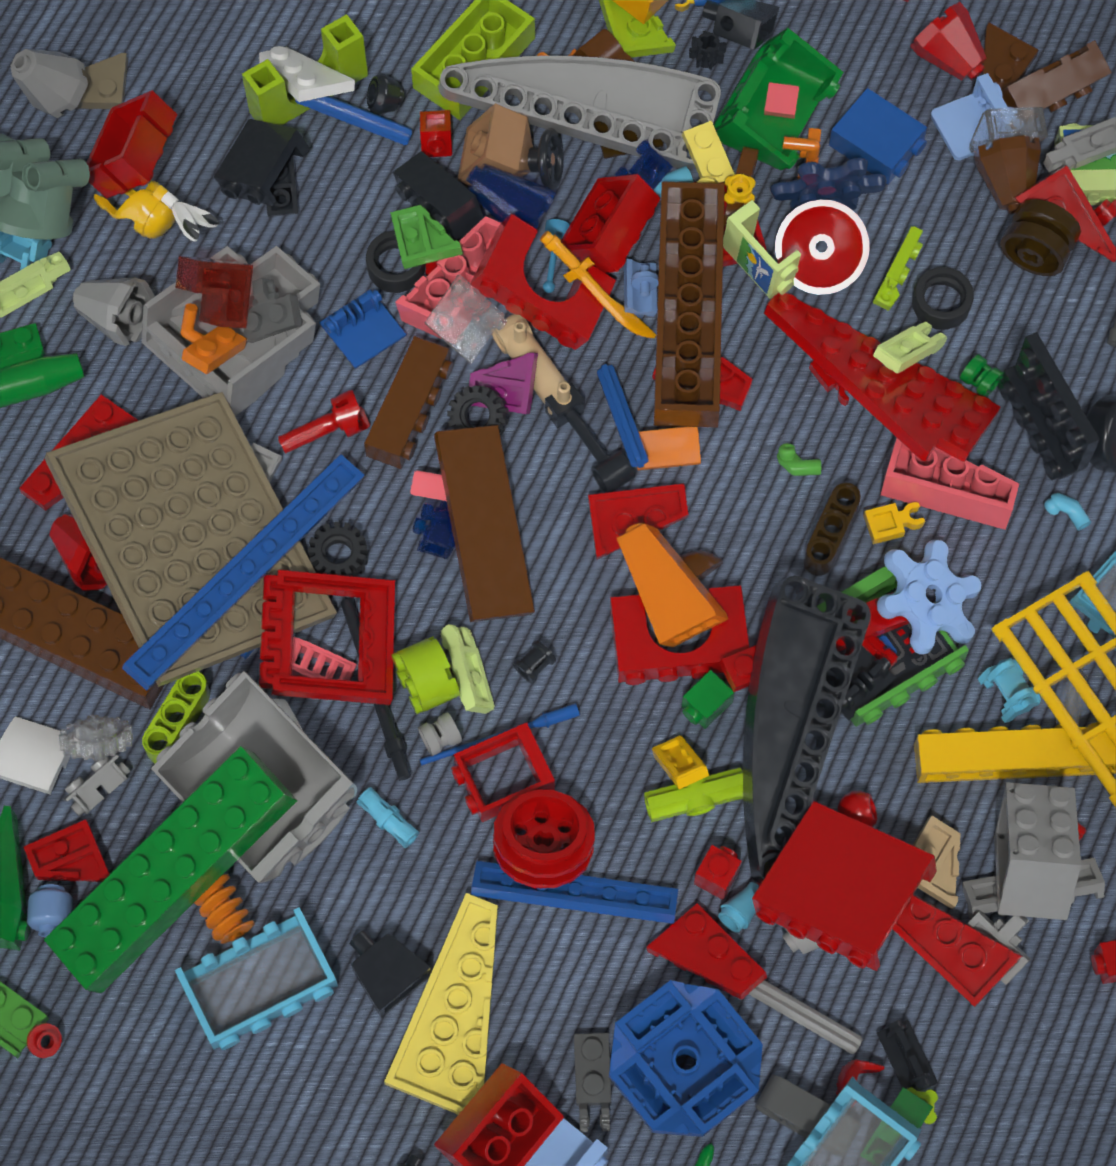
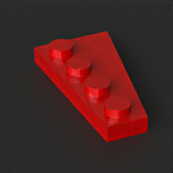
[19,394,139,511]
[893,894,1023,1007]

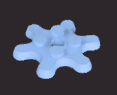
[877,539,981,655]

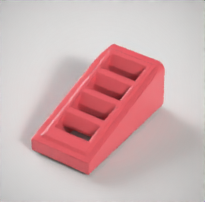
[292,637,357,681]

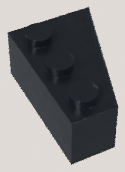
[393,151,484,242]

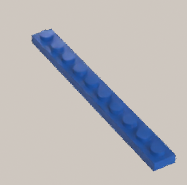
[122,454,365,691]

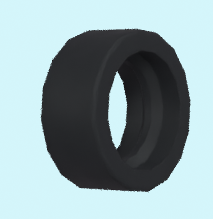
[366,230,426,293]
[912,267,974,330]

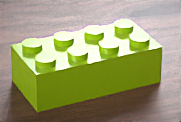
[411,0,535,120]

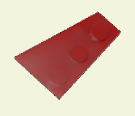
[588,483,689,560]

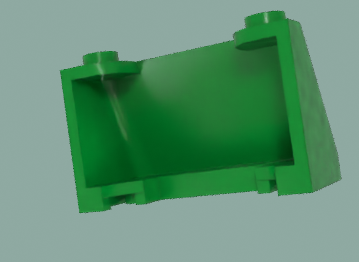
[713,28,843,171]

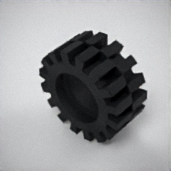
[447,386,509,434]
[308,522,368,577]

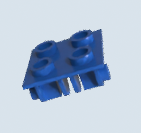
[319,289,407,369]

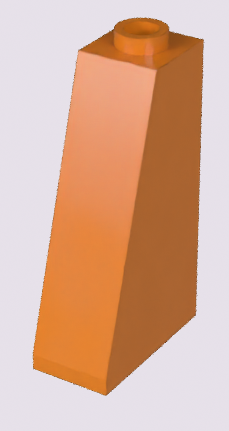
[617,523,728,648]

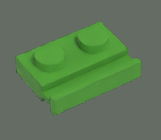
[0,982,49,1059]

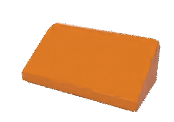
[637,427,701,471]

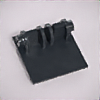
[826,646,896,721]

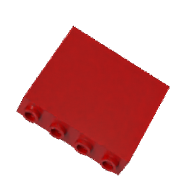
[752,801,937,971]

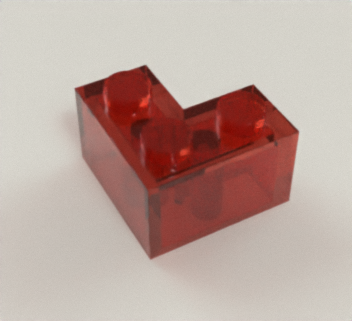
[175,256,253,328]

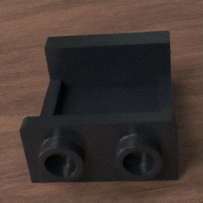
[214,119,310,206]

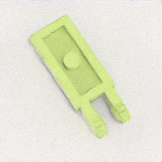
[873,321,947,374]
[440,624,495,714]

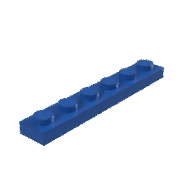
[471,861,678,924]

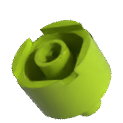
[391,636,460,714]

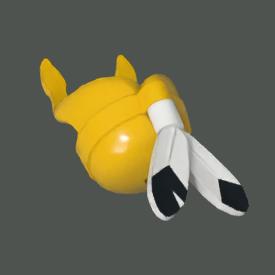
[94,180,219,241]

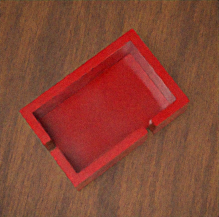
[86,90,177,199]

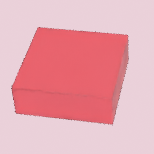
[764,82,799,119]

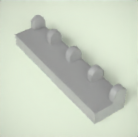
[963,858,1105,920]

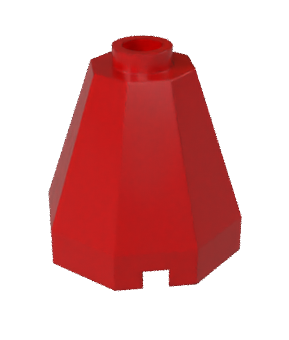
[910,2,987,81]
[49,514,107,590]

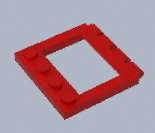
[259,570,395,705]

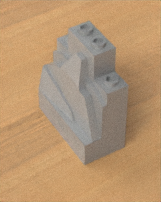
[141,246,321,416]

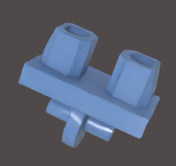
[624,259,659,319]

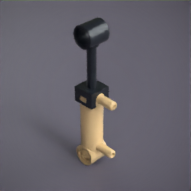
[490,314,635,493]

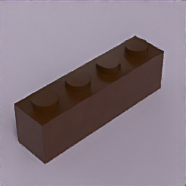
[364,336,453,469]

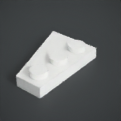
[259,46,355,102]

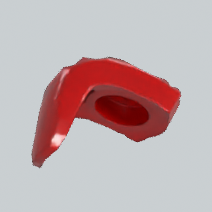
[836,1059,884,1107]

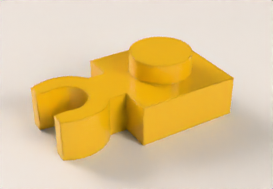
[863,502,925,544]

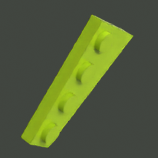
[599,0,676,58]

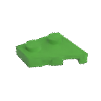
[390,205,463,269]

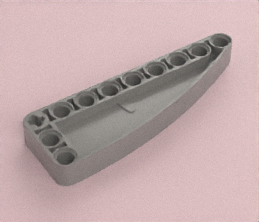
[438,56,721,170]

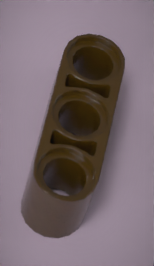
[804,482,861,576]

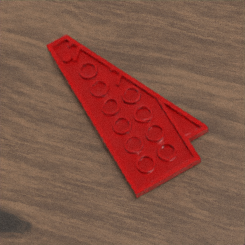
[764,293,1001,462]

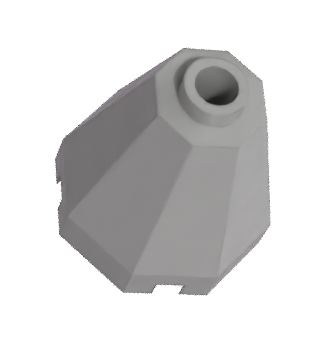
[11,49,88,118]
[73,278,155,346]

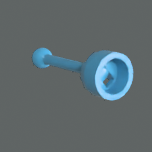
[543,219,570,293]

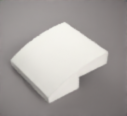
[0,717,78,795]

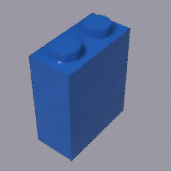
[829,88,927,185]

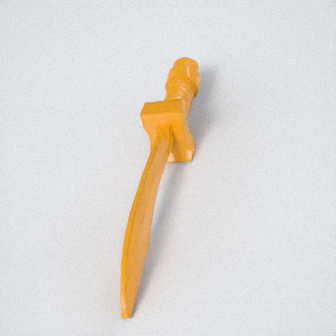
[540,231,656,338]

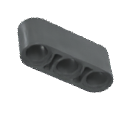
[755,1075,861,1157]

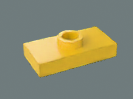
[652,735,709,789]

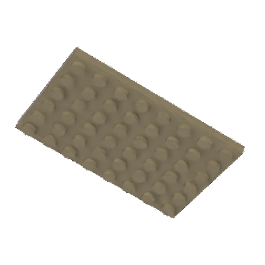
[44,392,337,687]

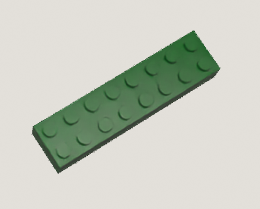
[44,746,297,994]

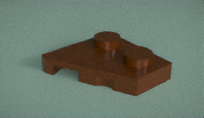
[981,22,1039,90]

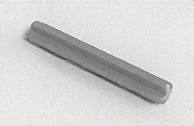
[749,980,862,1054]

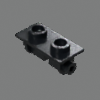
[876,1020,938,1091]

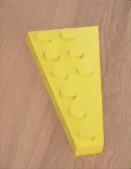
[384,893,498,1115]

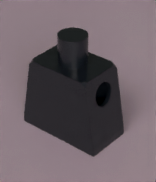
[702,0,780,50]
[349,930,431,1018]

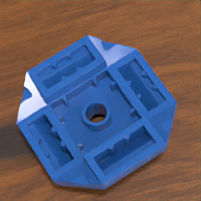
[609,980,763,1137]

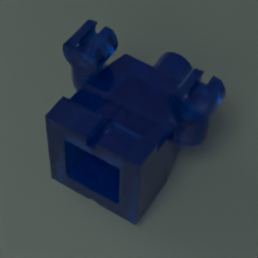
[614,140,673,190]
[413,501,455,560]

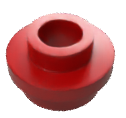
[1094,199,1116,227]
[27,1023,62,1058]

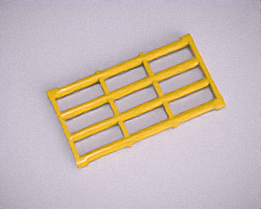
[991,571,1116,808]

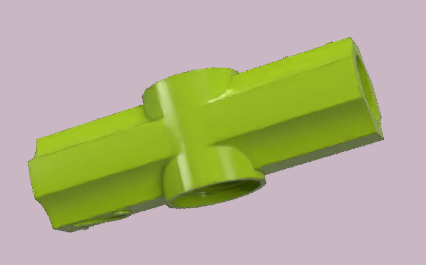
[644,767,743,823]

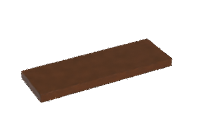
[434,425,535,623]

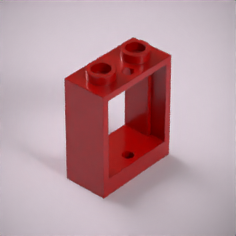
[451,722,555,823]

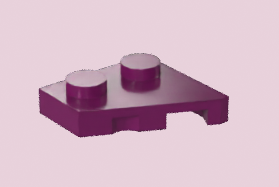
[469,352,538,414]

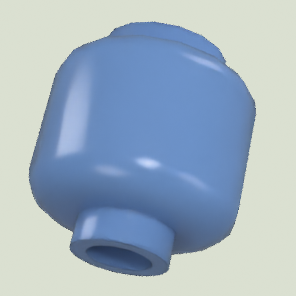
[27,884,73,938]

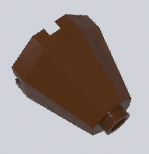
[974,135,1041,214]

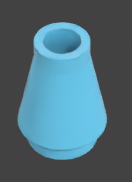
[718,882,759,933]

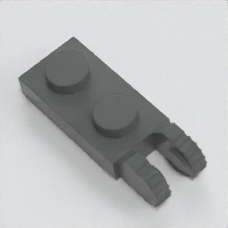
[574,1033,611,1132]

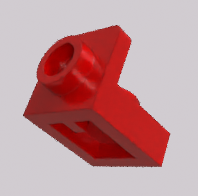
[420,110,452,157]

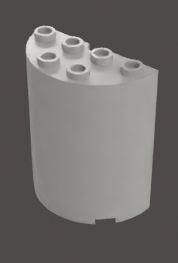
[151,671,357,883]

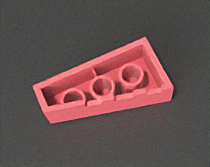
[395,216,501,345]
[881,438,1019,530]

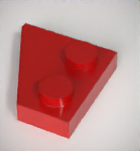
[23,819,110,882]

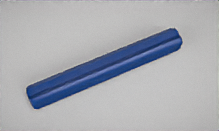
[295,96,412,145]
[597,364,648,468]

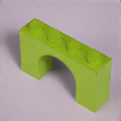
[242,14,368,125]

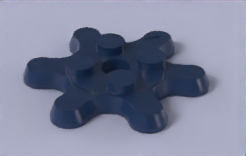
[770,158,887,211]

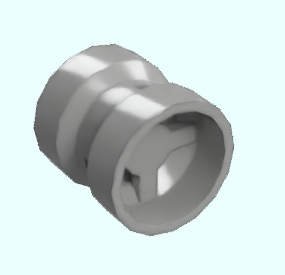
[418,712,462,756]

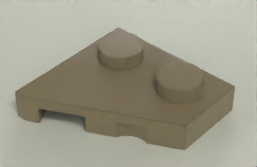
[75,53,128,109]

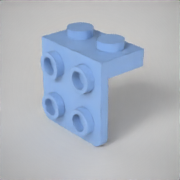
[931,73,1017,160]
[525,1118,609,1166]

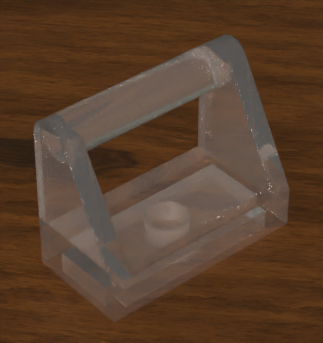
[969,107,1048,153]

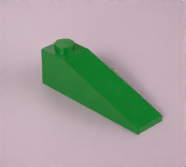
[0,805,30,951]

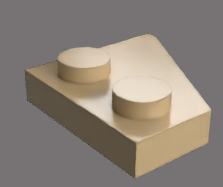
[913,816,960,909]

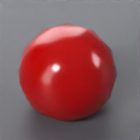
[837,790,877,827]

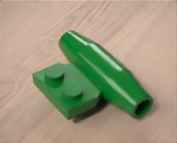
[0,323,85,408]

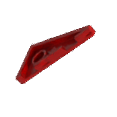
[1014,165,1116,263]

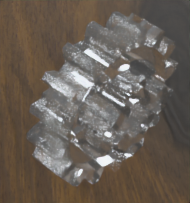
[59,715,133,761]

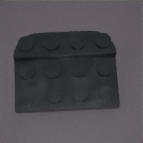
[999,332,1100,480]

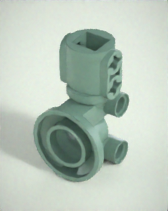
[0,133,90,240]

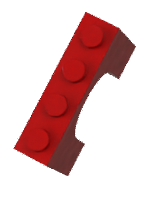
[470,214,616,350]
[610,585,749,685]

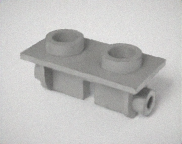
[62,754,130,816]

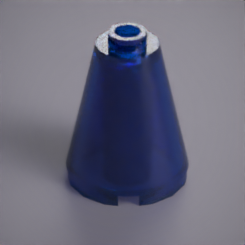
[466,163,556,229]

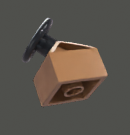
[457,103,563,194]

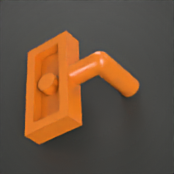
[783,128,821,180]
[180,303,247,375]

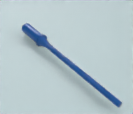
[419,703,580,766]

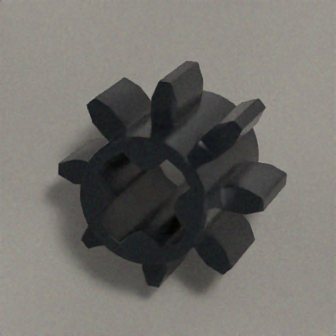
[689,31,727,70]

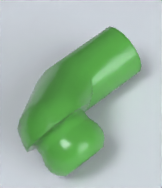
[777,443,821,476]

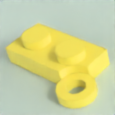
[682,121,735,184]

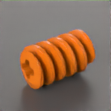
[194,874,255,944]

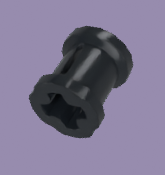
[513,640,556,684]

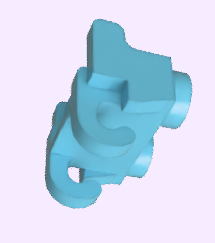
[0,231,52,270]
[978,658,1041,723]

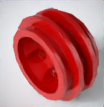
[493,790,595,888]

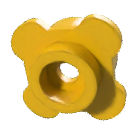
[724,174,756,205]

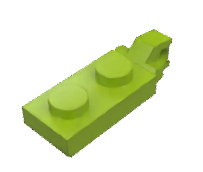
[873,226,923,311]

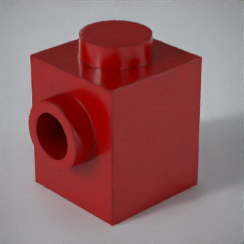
[694,845,742,900]

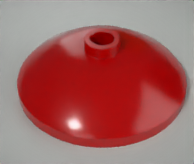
[775,200,869,294]

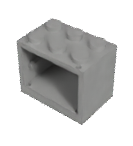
[994,782,1081,920]

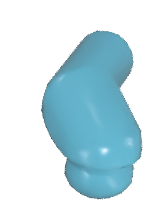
[1044,493,1091,531]

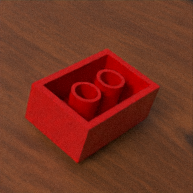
[560,174,661,273]
[434,1063,564,1166]

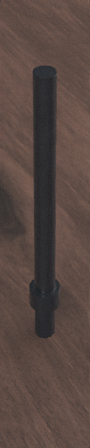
[341,598,411,781]

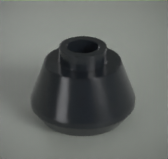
[367,73,404,115]

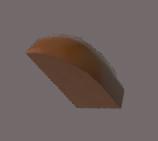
[680,550,723,581]

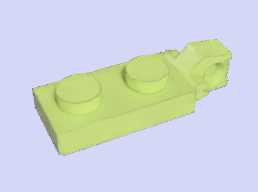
[0,252,71,318]

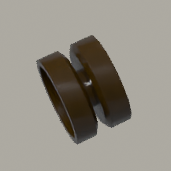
[1000,199,1082,276]

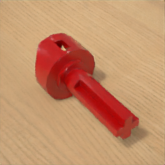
[278,390,370,454]

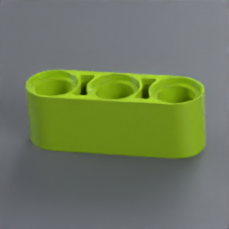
[142,671,210,763]

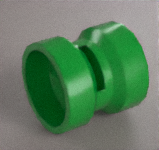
[960,354,1003,397]

